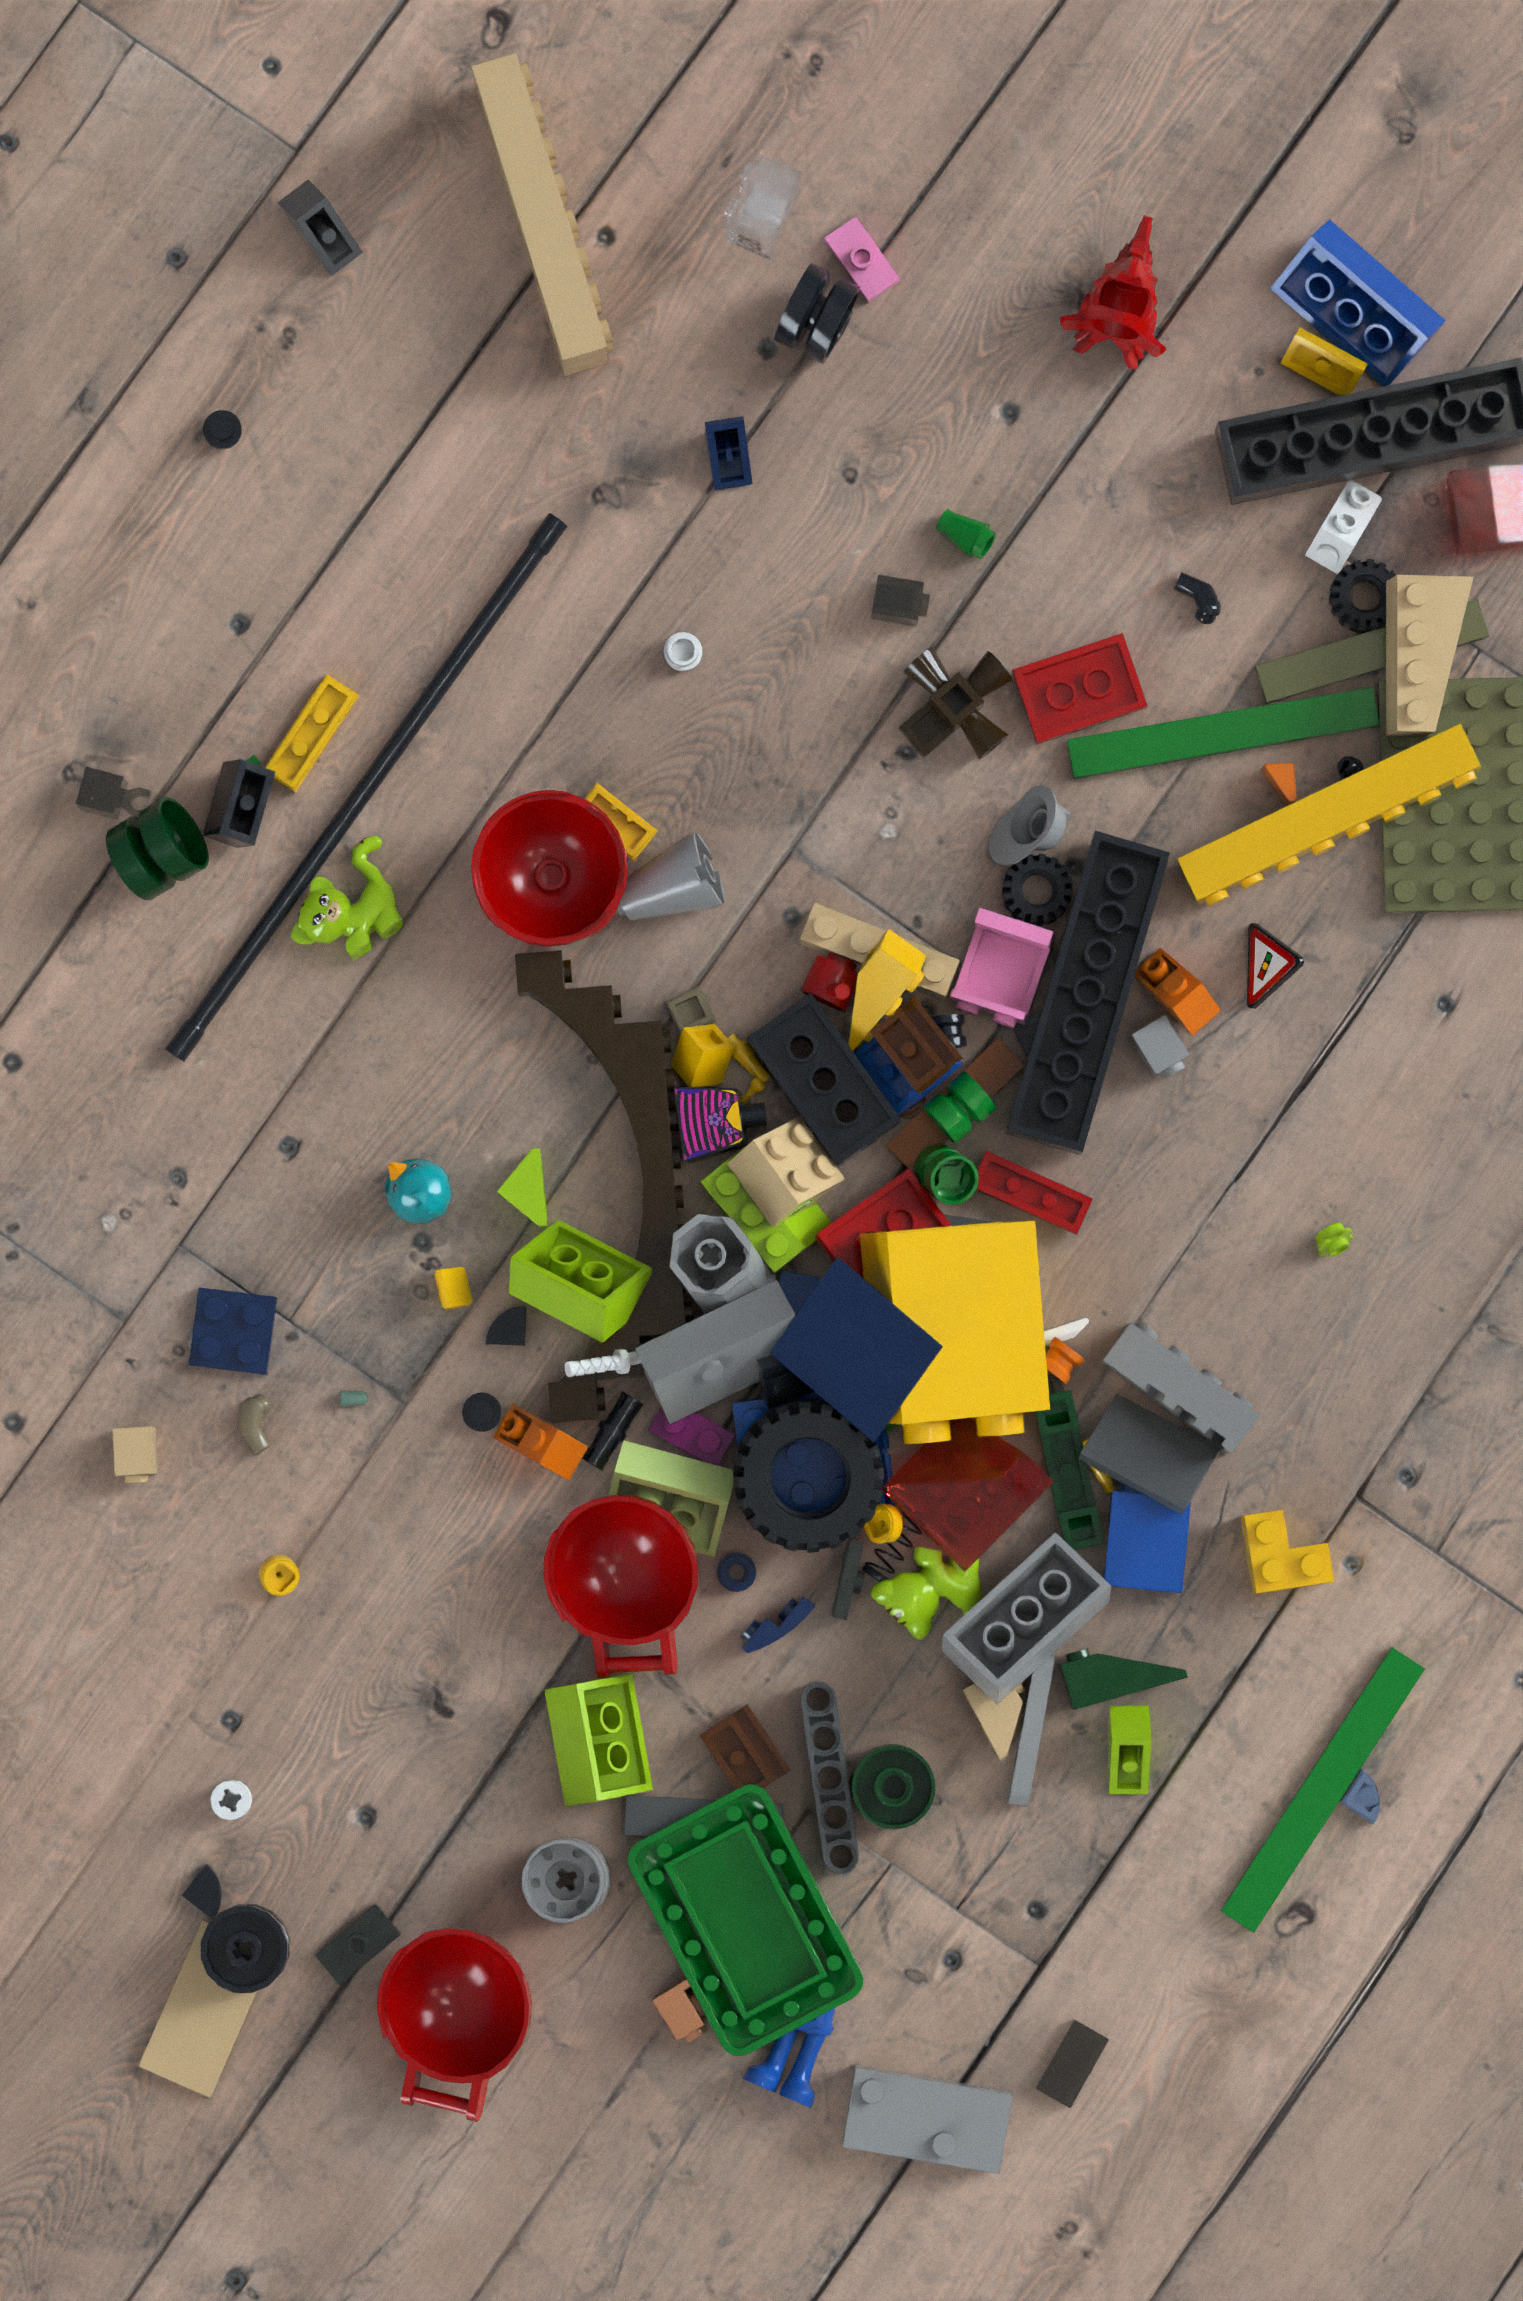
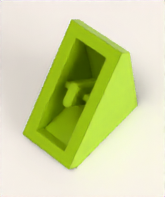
[497,1148,549,1229]

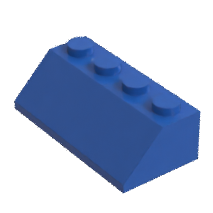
[1270,219,1446,387]

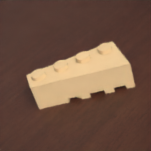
[1386,575,1474,737]

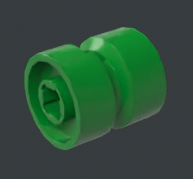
[923,1071,997,1145]
[914,1143,979,1205]

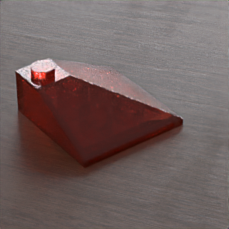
[882,1418,1054,1572]

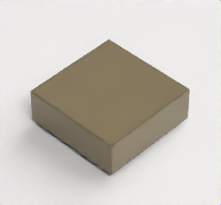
[665,985,716,1035]

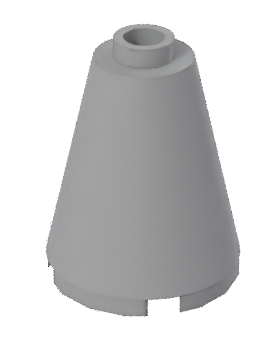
[617,833,725,920]

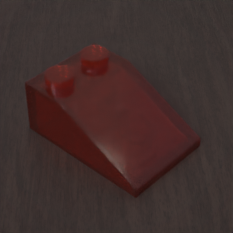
[1445,465,1523,555]

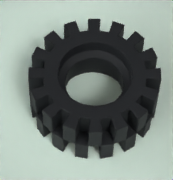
[1329,559,1396,633]
[1002,853,1073,926]

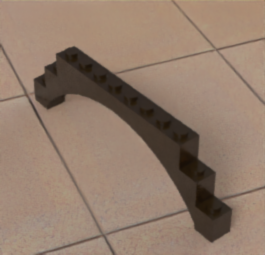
[515,950,693,1423]

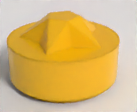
[864,1504,903,1544]
[258,1554,300,1596]

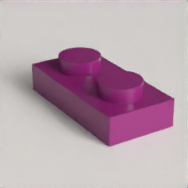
[648,1408,735,1465]

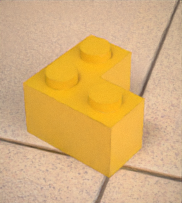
[1240,1510,1334,1594]

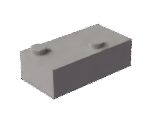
[635,1280,796,1424]
[942,1532,1111,1705]
[842,2065,1012,2174]

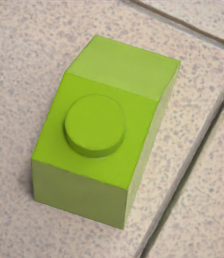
[1108,1705,1152,1794]

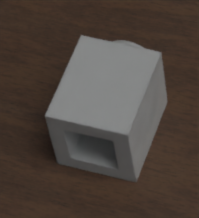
[1129,1015,1189,1079]

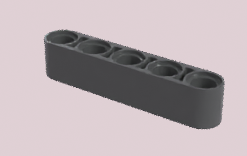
[800,1681,859,1874]

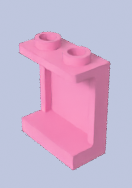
[950,908,1056,1028]

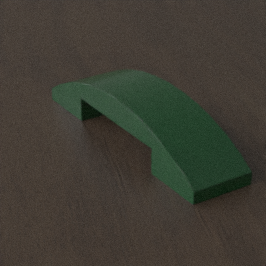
[1035,1390,1105,1550]

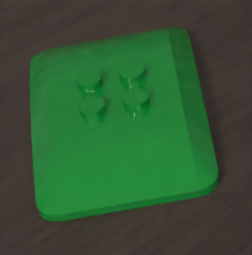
[628,1784,864,2056]

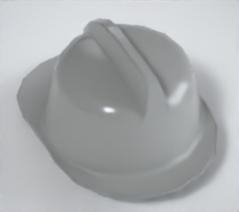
[989,785,1071,866]

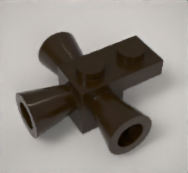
[899,647,1013,760]

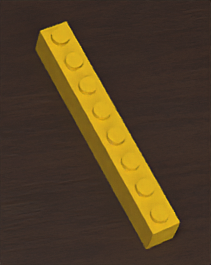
[1177,723,1481,907]

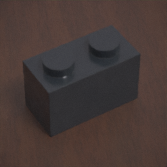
[202,759,275,848]

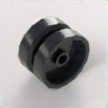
[774,263,860,364]
[201,1904,290,1993]

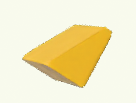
[434,1267,473,1311]

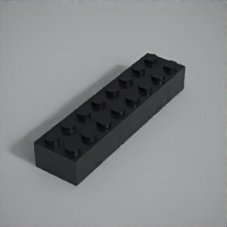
[1215,357,1523,505]
[1005,831,1170,1155]

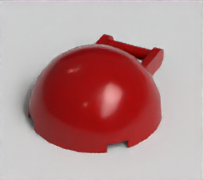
[544,1494,699,1678]
[377,1928,532,2122]

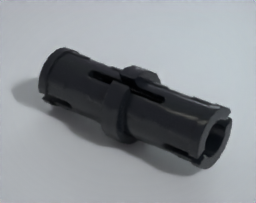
[582,1391,644,1471]

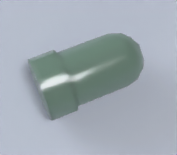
[340,1391,368,1407]

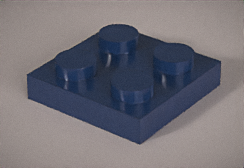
[189,1287,277,1375]

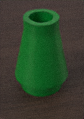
[936,509,996,559]

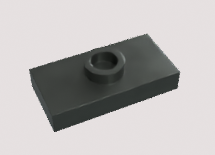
[831,1540,865,1620]
[315,1904,401,1985]

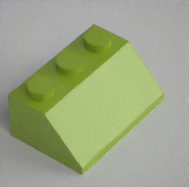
[700,1147,832,1275]
[509,1219,652,1343]
[544,1674,653,1806]

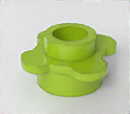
[1315,1222,1354,1257]

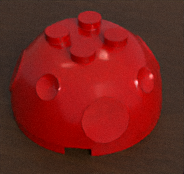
[471,790,628,947]

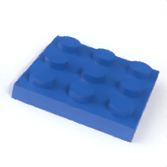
[732,1392,846,1520]

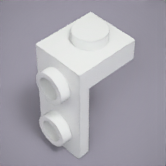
[1305,480,1382,574]

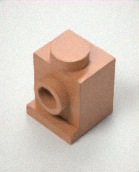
[653,1978,708,2043]

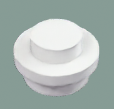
[664,632,702,671]

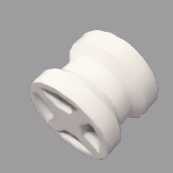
[210,1780,252,1820]

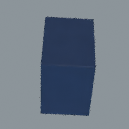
[705,416,753,490]

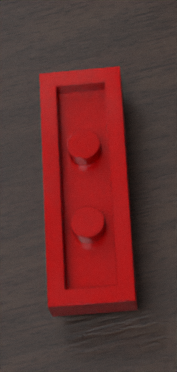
[976,1150,1093,1235]

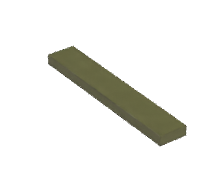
[1255,599,1489,704]

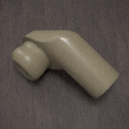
[238,1394,272,1455]

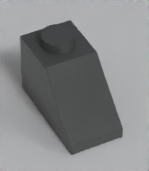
[278,180,363,275]

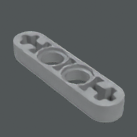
[1008,1655,1055,1807]

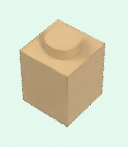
[112,1426,158,1484]

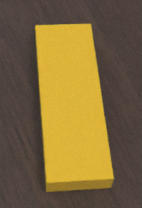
[264,674,359,793]

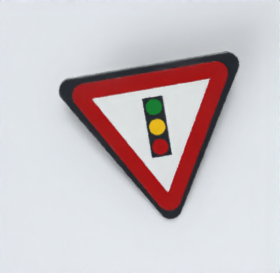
[1247,923,1304,1009]

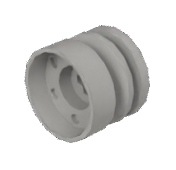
[522,1837,610,1923]

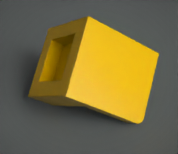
[671,1024,735,1087]

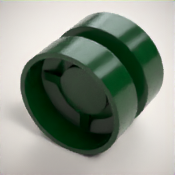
[106,797,209,901]
[851,1744,935,1829]

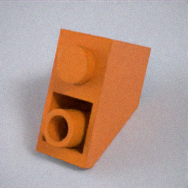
[1134,948,1221,1036]
[493,1404,588,1481]

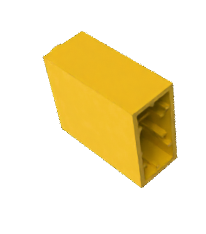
[860,1220,1050,1444]

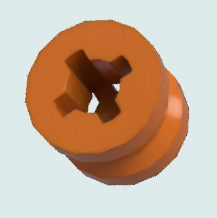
[1046,1337,1085,1385]

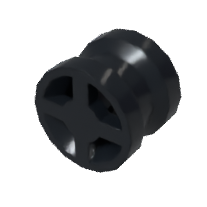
[931,1014,967,1048]

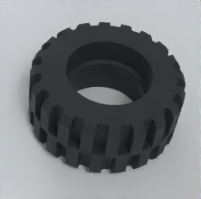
[733,1399,884,1553]

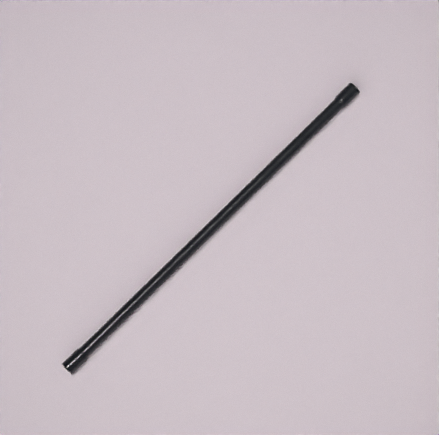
[165,513,568,1062]

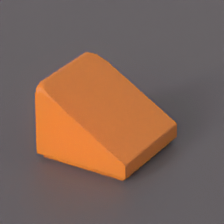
[1261,763,1297,807]

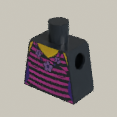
[674,1087,768,1164]

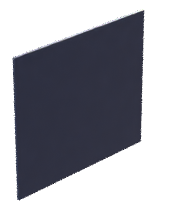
[770,1257,943,1442]

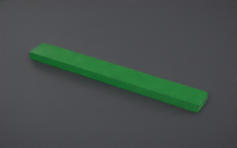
[1067,687,1380,779]
[1220,1647,1425,1933]

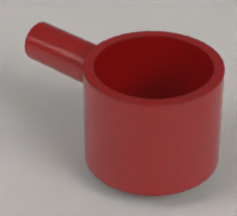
[800,952,858,1012]

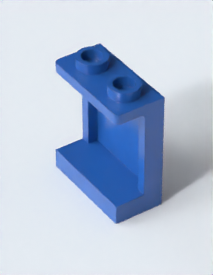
[1102,1484,1191,1593]

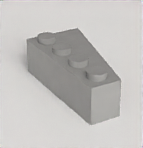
[1100,1322,1260,1455]

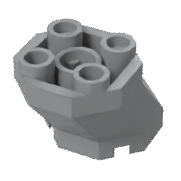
[670,1214,775,1314]

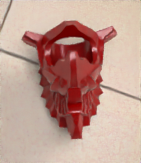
[1060,215,1166,369]

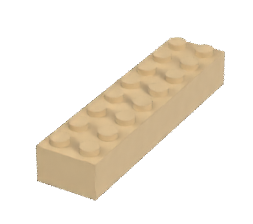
[471,53,614,376]

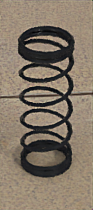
[862,1499,935,1582]

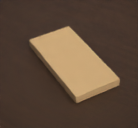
[138,1920,258,2098]

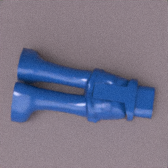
[743,2008,835,2108]

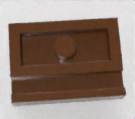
[870,996,964,1094]
[700,1704,790,1790]

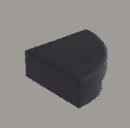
[486,1306,526,1346]
[182,1864,222,1920]

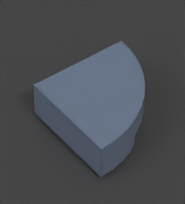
[1340,1769,1379,1824]

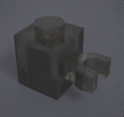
[75,767,152,820]

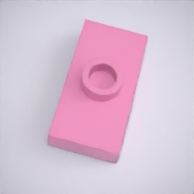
[824,217,900,303]

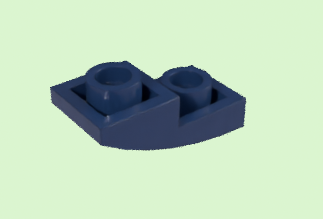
[741,1597,816,1653]

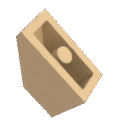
[961,1683,1025,1760]

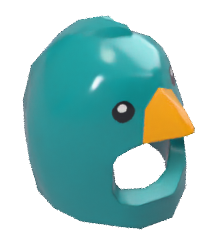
[384,1158,452,1224]

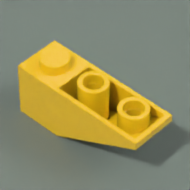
[849,929,926,1051]

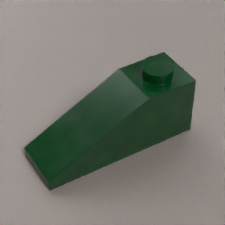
[1059,1648,1188,1710]

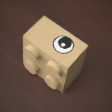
[727,1116,845,1227]

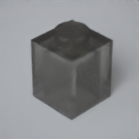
[871,575,930,627]

